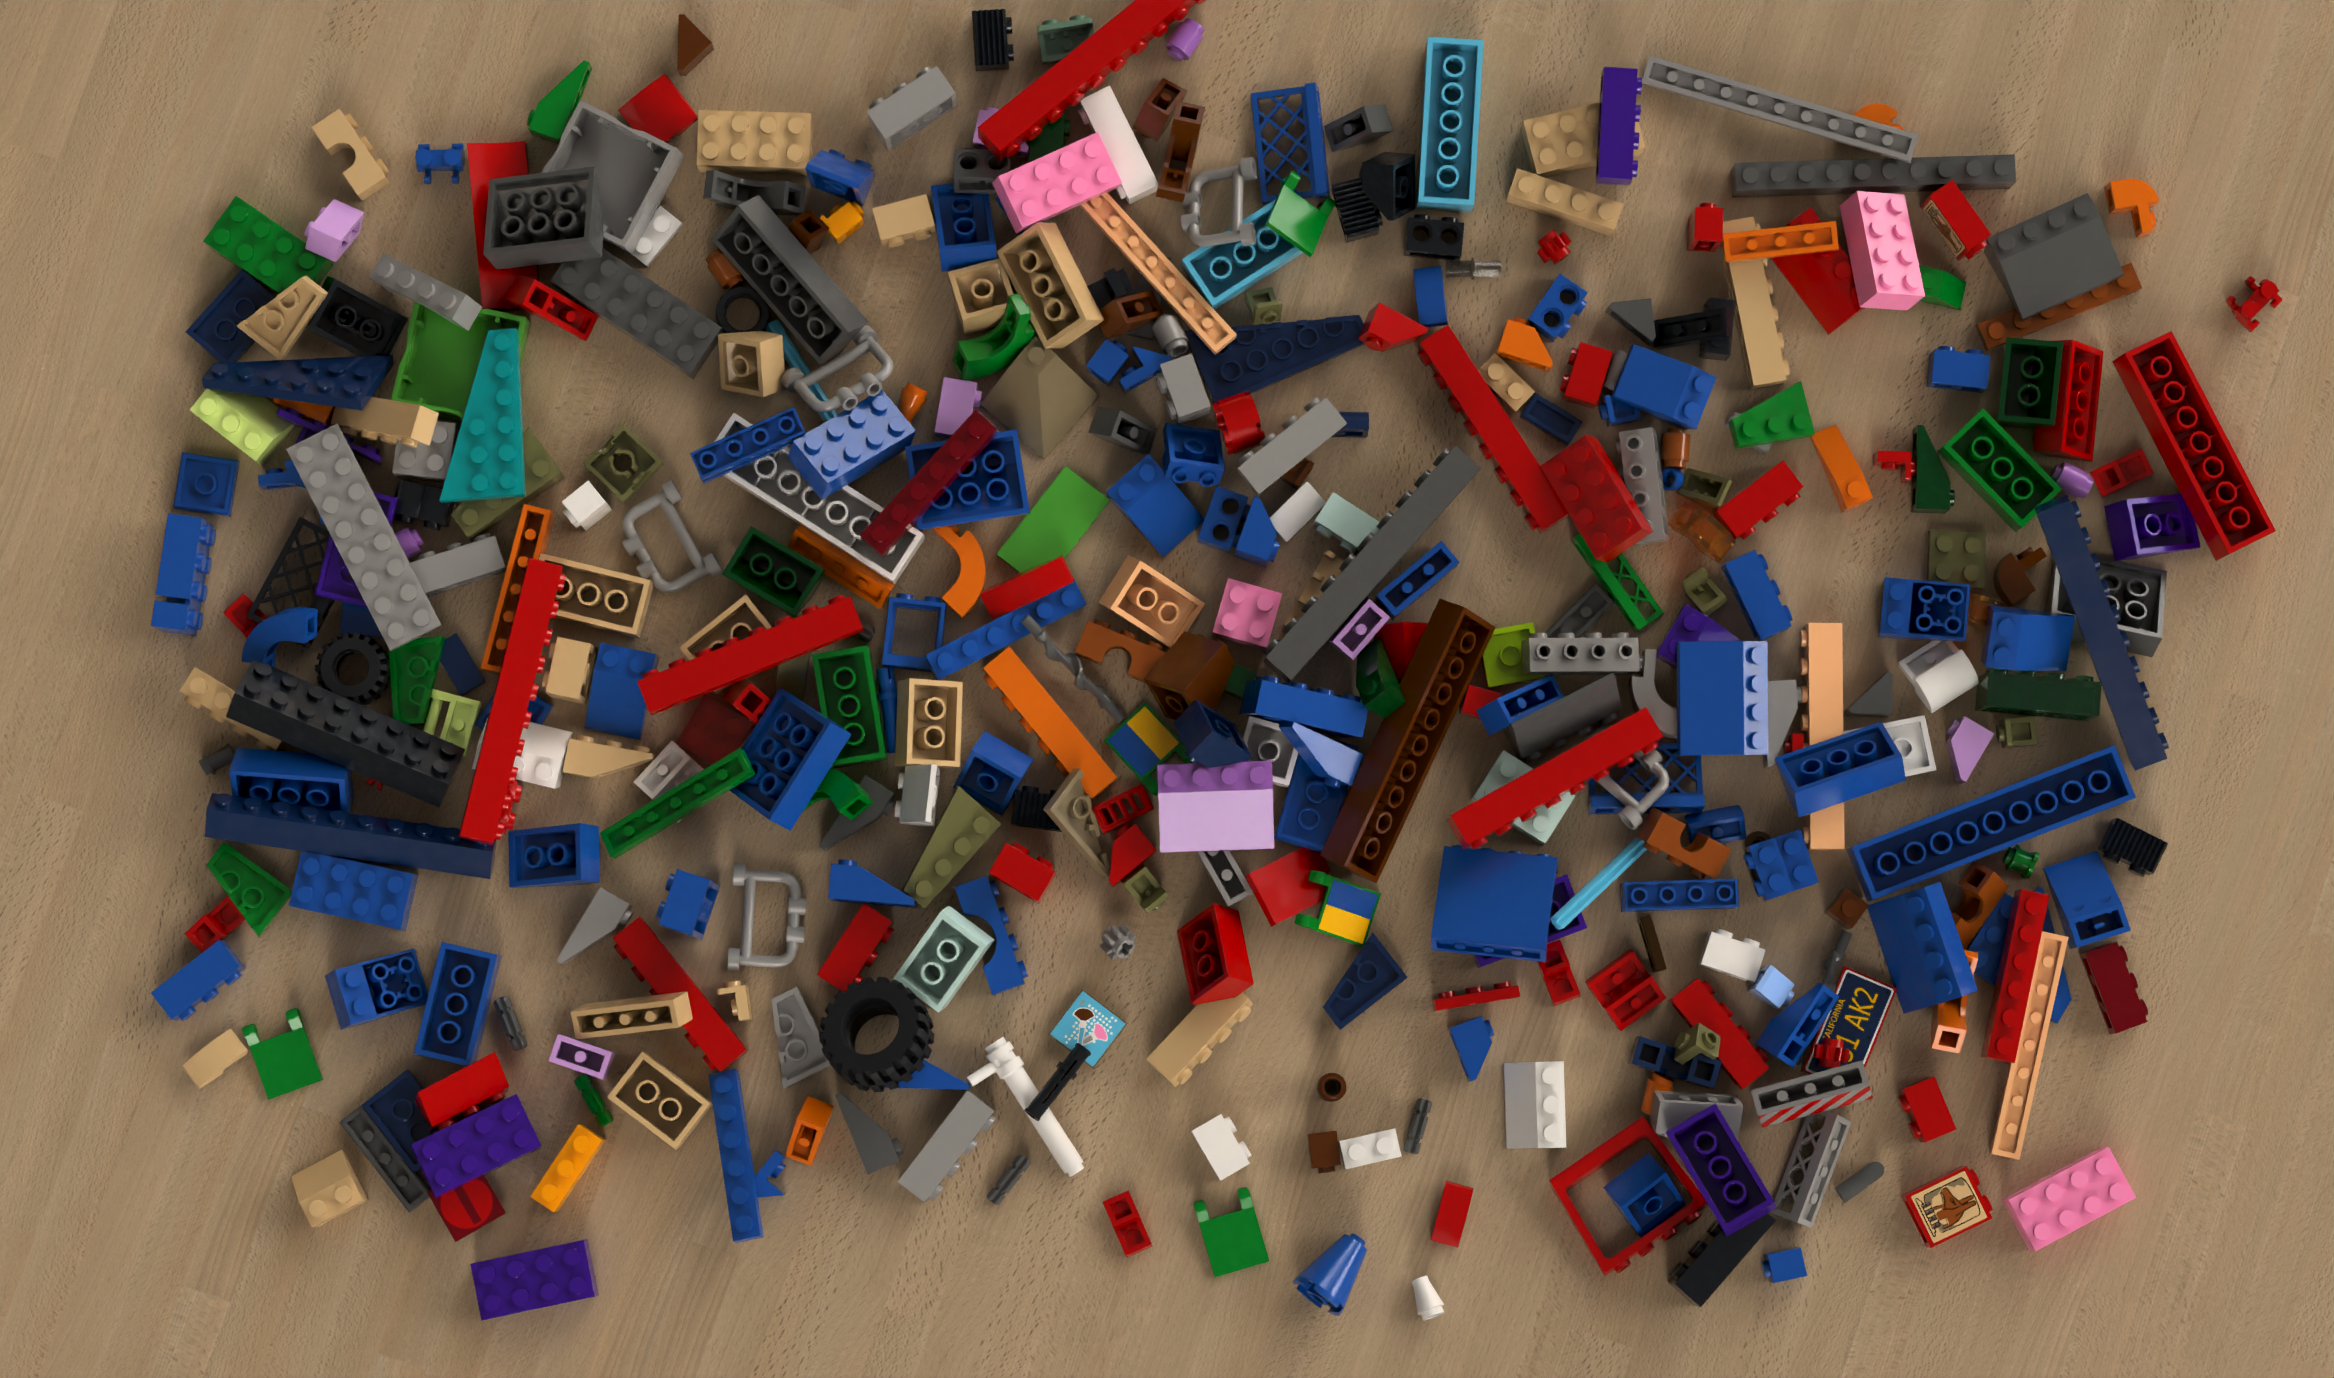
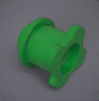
[2003,845,2039,879]

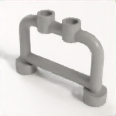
[1181,157,1257,247]
[782,325,893,413]
[622,479,723,593]
[1563,725,1670,830]
[728,863,806,971]

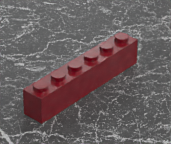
[860,410,997,558]

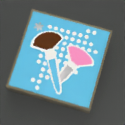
[1048,989,1128,1069]

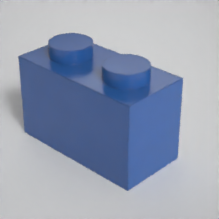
[1926,346,1991,393]

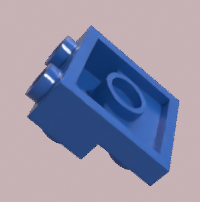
[1162,423,1225,487]
[1743,829,1819,901]

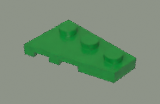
[1728,381,1815,449]
[389,636,446,725]
[206,842,292,938]

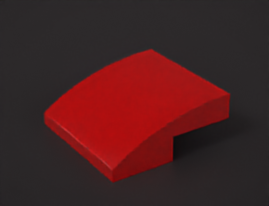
[618,74,698,143]
[1585,949,1666,1031]

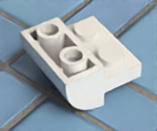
[1898,640,1979,713]

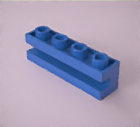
[690,407,806,484]
[1620,879,1739,912]

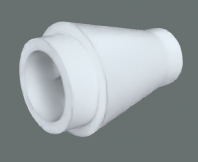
[1411,1276,1444,1321]

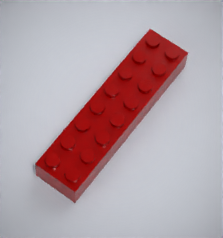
[2112,331,2276,561]

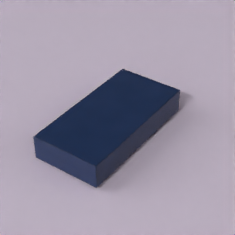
[1520,392,1583,447]
[440,633,486,696]

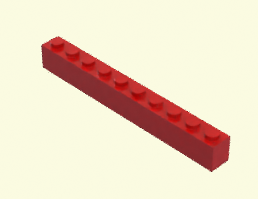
[978,0,1205,161]
[458,558,566,845]

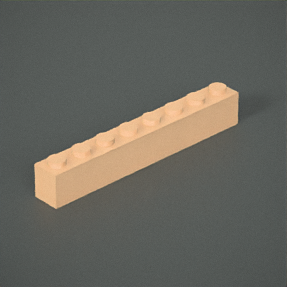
[1799,623,1845,851]

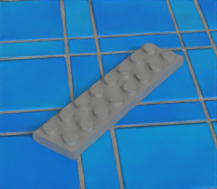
[286,423,442,651]

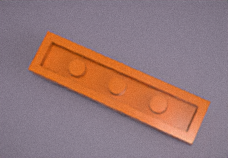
[1723,221,1839,263]
[787,524,895,609]

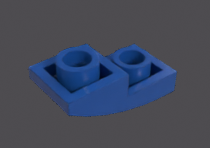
[1413,266,1448,327]

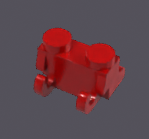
[2226,276,2282,332]

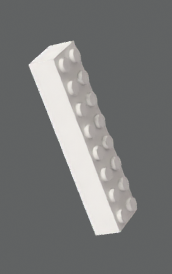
[715,413,925,584]

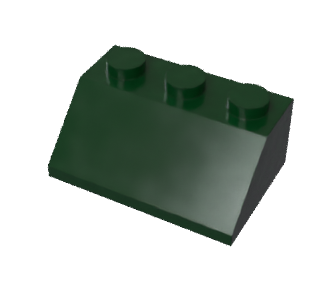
[1998,337,2063,428]
[722,526,825,617]

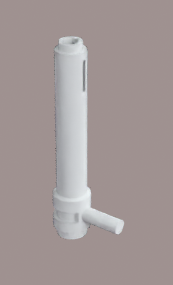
[966,1037,1084,1177]

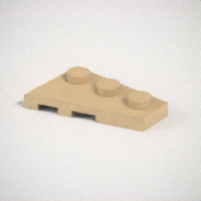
[237,276,328,360]

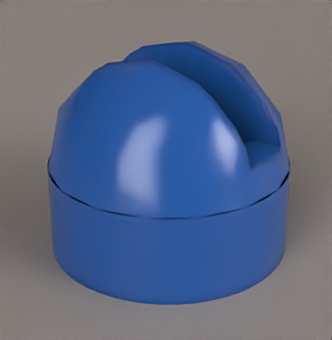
[1662,468,1684,491]

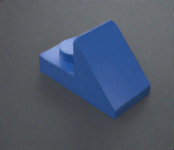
[1119,346,1173,394]
[755,1150,786,1198]

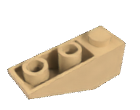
[562,735,656,779]

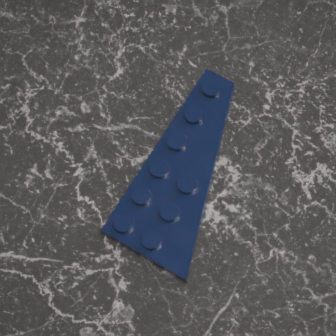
[1184,315,1365,403]
[202,355,394,411]

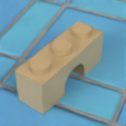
[312,108,390,201]

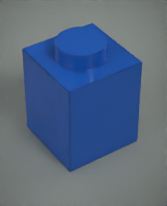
[1086,339,1129,387]
[1761,1247,1807,1283]

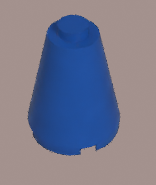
[1293,1233,1367,1316]

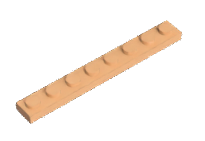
[1079,193,1237,355]
[1990,931,2069,1160]

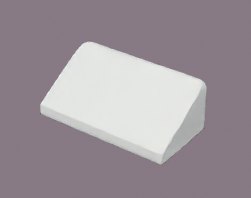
[1270,482,1326,543]

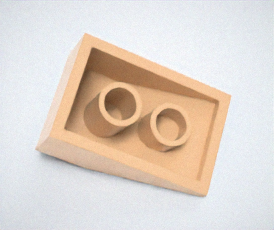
[1098,555,1205,648]

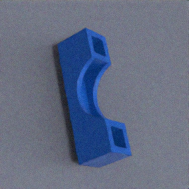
[955,876,1028,995]

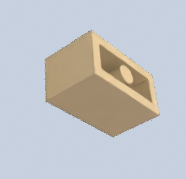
[872,194,936,248]

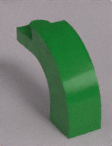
[952,294,1035,381]
[803,768,873,820]

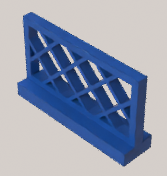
[1251,82,1331,204]
[1588,743,1705,815]

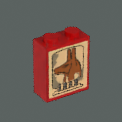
[1920,180,1991,261]
[1901,1166,1993,1248]

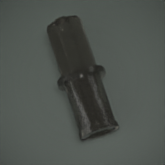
[1446,258,1502,280]

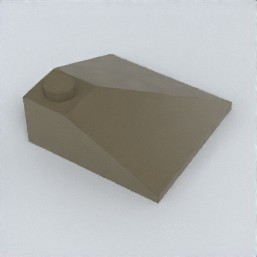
[980,337,1099,459]

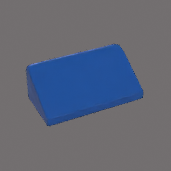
[1685,805,1746,844]

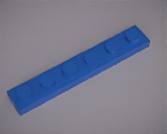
[924,580,1087,680]
[708,1069,764,1243]

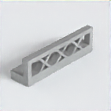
[1770,1111,1851,1229]

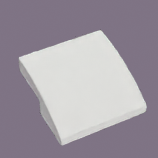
[634,741,704,823]

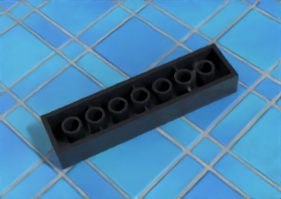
[226,659,465,807]

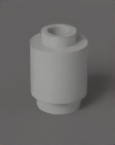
[1152,314,1189,358]

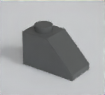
[1324,105,1393,152]
[1088,406,1157,455]

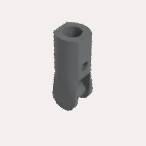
[1834,1162,1884,1203]

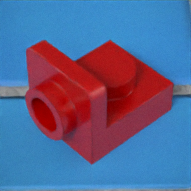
[1873,451,1916,483]

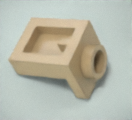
[717,980,753,1021]

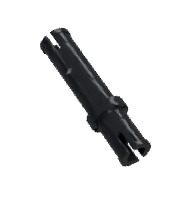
[1024,1043,1091,1121]

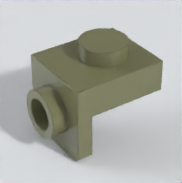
[1244,287,1283,325]
[1681,567,1728,616]
[1996,716,2038,748]
[1121,863,1169,913]
[1674,1023,1721,1065]

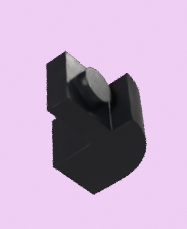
[1087,268,1136,310]

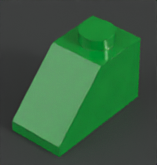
[1919,265,1966,310]

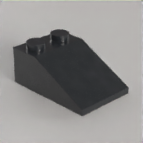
[305,276,408,356]

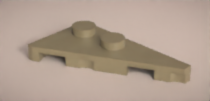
[1043,769,1110,876]

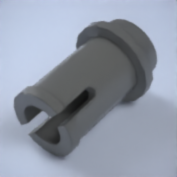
[199,743,235,775]

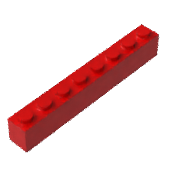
[1417,325,1569,534]
[637,595,864,716]
[1447,707,1663,850]

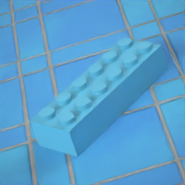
[1416,37,1484,212]

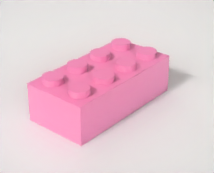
[992,132,1122,234]
[1840,191,1925,310]
[2002,1147,2136,1251]

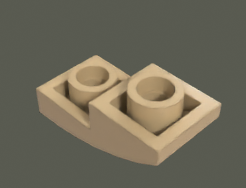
[182,1028,247,1089]

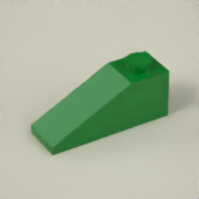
[527,60,592,144]

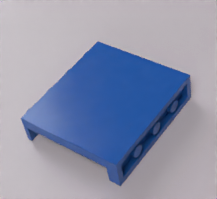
[1431,845,1558,962]

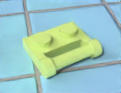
[423,689,481,757]

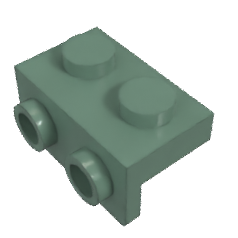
[1037,15,1094,65]

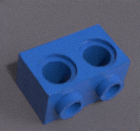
[1527,274,1588,342]
[1197,486,1251,553]

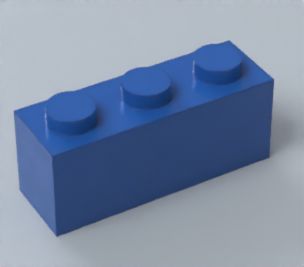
[1375,541,1460,620]
[1721,550,1793,641]
[1476,674,1564,736]
[151,940,245,1021]

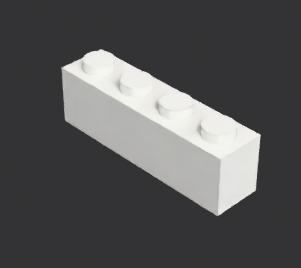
[1077,86,1159,204]

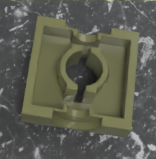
[583,423,664,504]

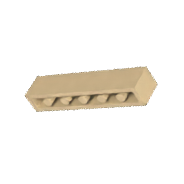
[1720,216,1790,390]

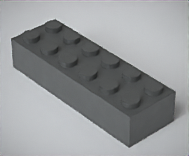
[711,195,868,365]
[550,248,724,379]

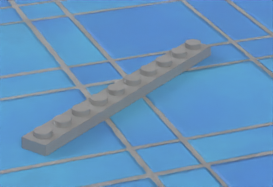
[1642,56,1919,163]

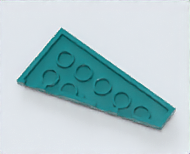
[439,328,526,503]

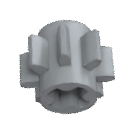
[1100,924,1136,960]

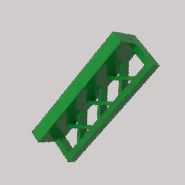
[1571,533,1664,633]

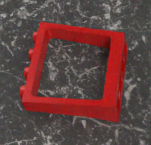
[1549,1116,1708,1276]

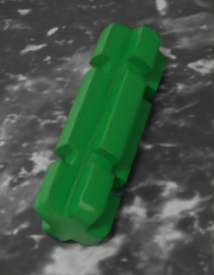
[574,1074,613,1127]

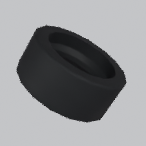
[716,286,770,333]

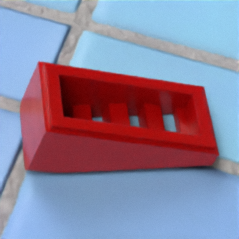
[1092,784,1154,834]

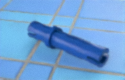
[876,667,897,754]

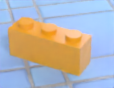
[530,1124,606,1212]

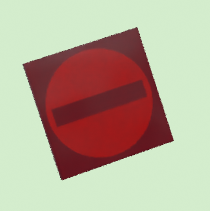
[427,1175,506,1242]

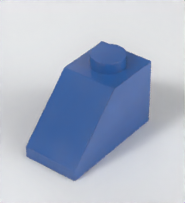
[1448,1016,1494,1082]

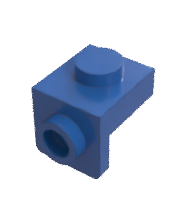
[1598,395,1641,427]

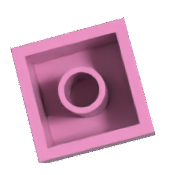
[1212,578,1282,651]

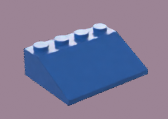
[905,429,1030,530]
[1676,641,1769,756]
[729,687,851,831]
[1867,882,1978,1014]

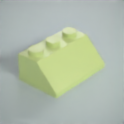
[190,389,295,466]

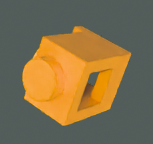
[820,201,864,245]

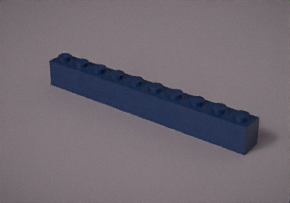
[2034,495,2169,771]
[205,793,497,879]

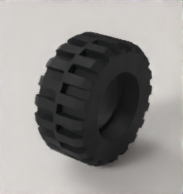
[819,977,934,1092]

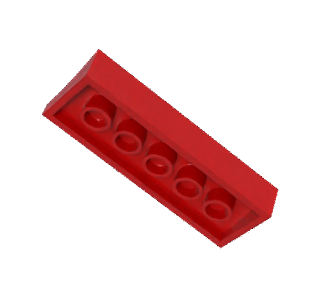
[467,141,539,312]

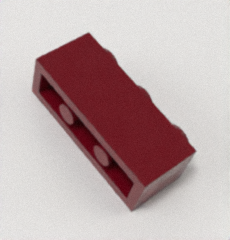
[2079,941,2148,1034]

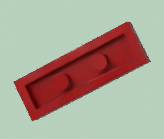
[1432,981,1520,1012]

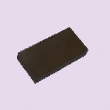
[1637,914,1667,973]

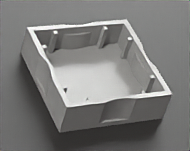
[542,100,685,255]

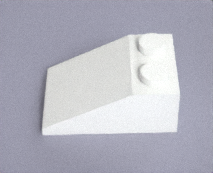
[895,764,940,828]

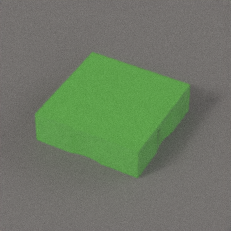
[391,302,531,422]

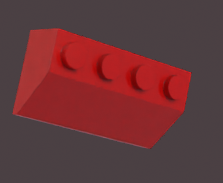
[1771,207,1865,335]
[2033,340,2104,461]

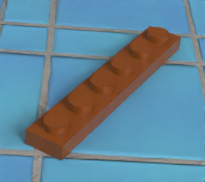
[1976,263,2142,351]

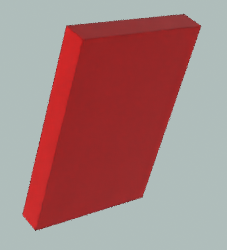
[1245,847,1333,927]

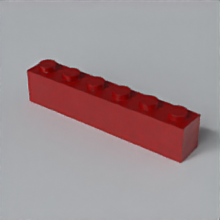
[1981,889,2050,1064]
[613,916,749,1072]

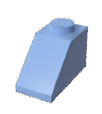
[1747,965,1795,1009]

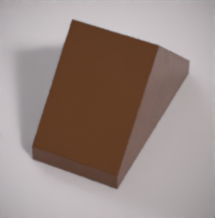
[677,14,714,76]

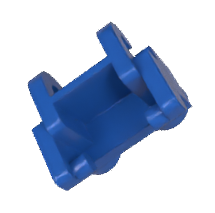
[415,143,465,184]

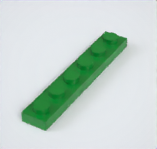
[600,748,756,859]

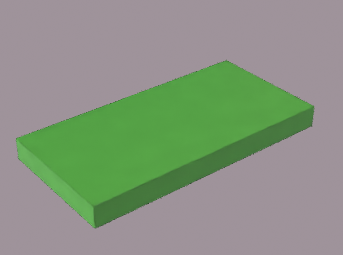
[996,466,1110,573]

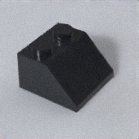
[1359,152,1415,221]

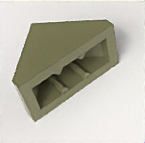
[1676,468,1732,512]

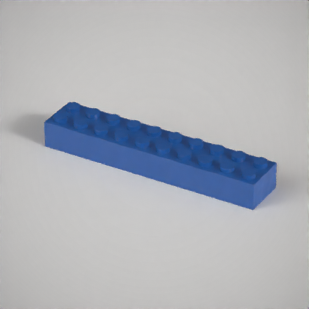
[1846,745,2136,902]

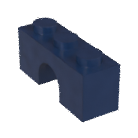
[1628,1036,1722,1089]

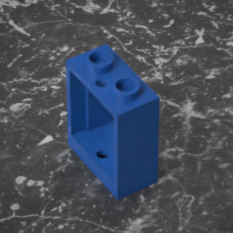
[882,593,947,672]

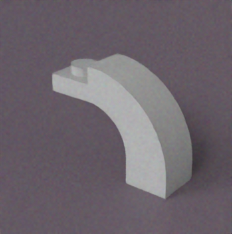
[1629,649,1677,739]

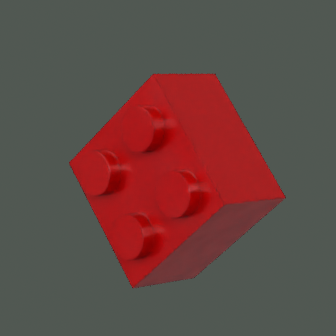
[989,841,1056,904]

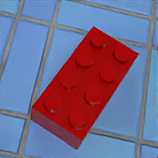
[1540,435,1653,563]

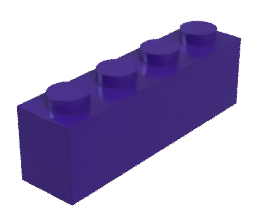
[1595,67,1642,185]

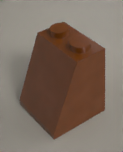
[1144,631,1235,720]

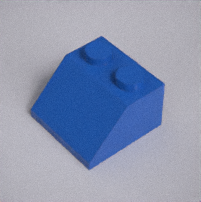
[1234,496,1280,568]
[953,731,1033,815]
[1603,1153,1686,1238]

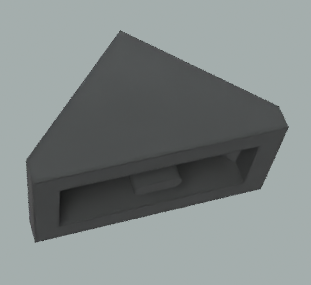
[1605,298,1656,346]
[1844,671,1893,718]

